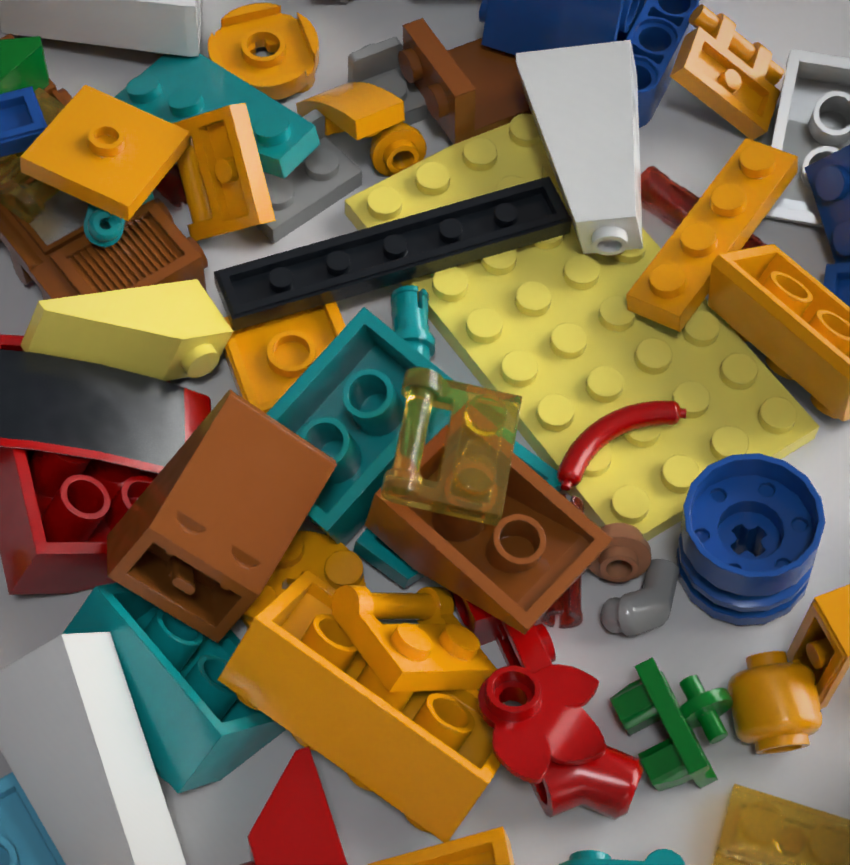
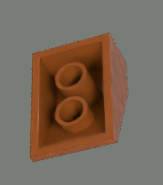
[365,409,613,634]

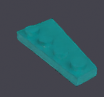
[114,53,320,179]

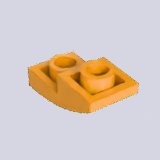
[296,82,405,140]

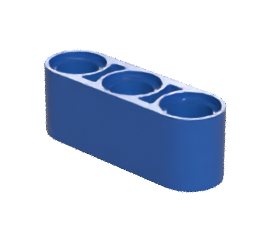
[626,0,700,128]

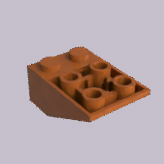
[107,389,337,643]

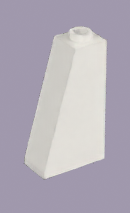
[0,0,202,57]
[516,40,643,255]
[0,632,186,865]

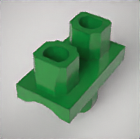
[610,657,733,791]

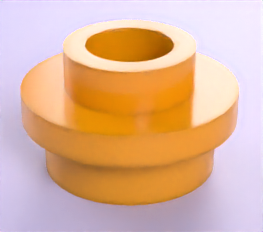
[370,122,427,176]

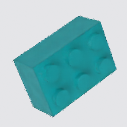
[266,307,469,545]

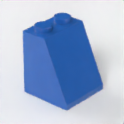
[479,0,647,55]

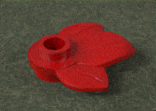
[478,664,606,784]

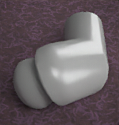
[601,559,680,636]

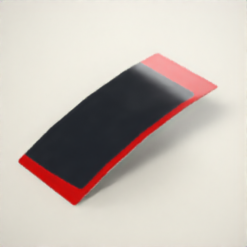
[0,349,211,474]

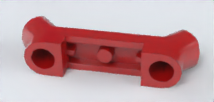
[450,591,643,820]

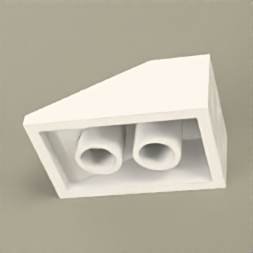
[764,49,850,228]

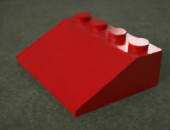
[0,334,171,595]

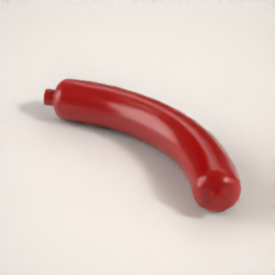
[557,401,686,491]

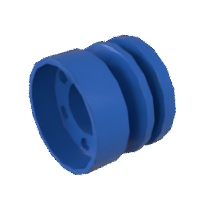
[676,453,826,626]

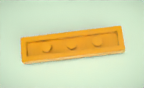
[626,138,798,332]

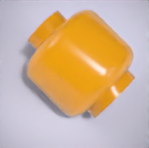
[727,651,823,754]

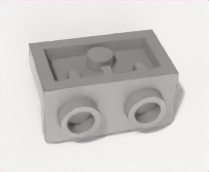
[256,109,362,244]

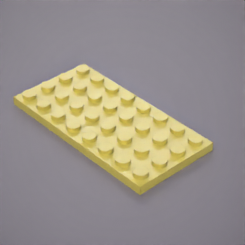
[345,114,820,541]

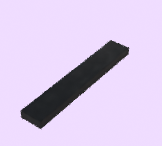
[214,176,572,331]

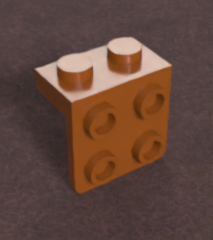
[398,18,532,144]

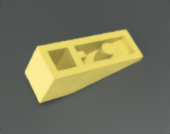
[20,279,233,381]

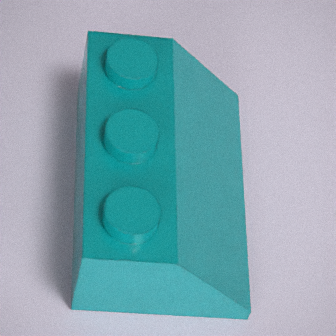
[63,583,286,794]

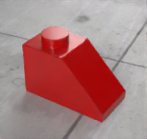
[239,746,348,865]

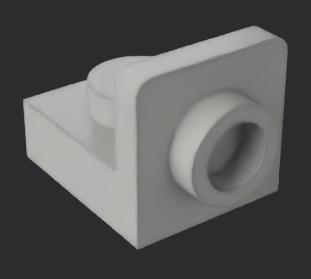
[348,37,428,125]

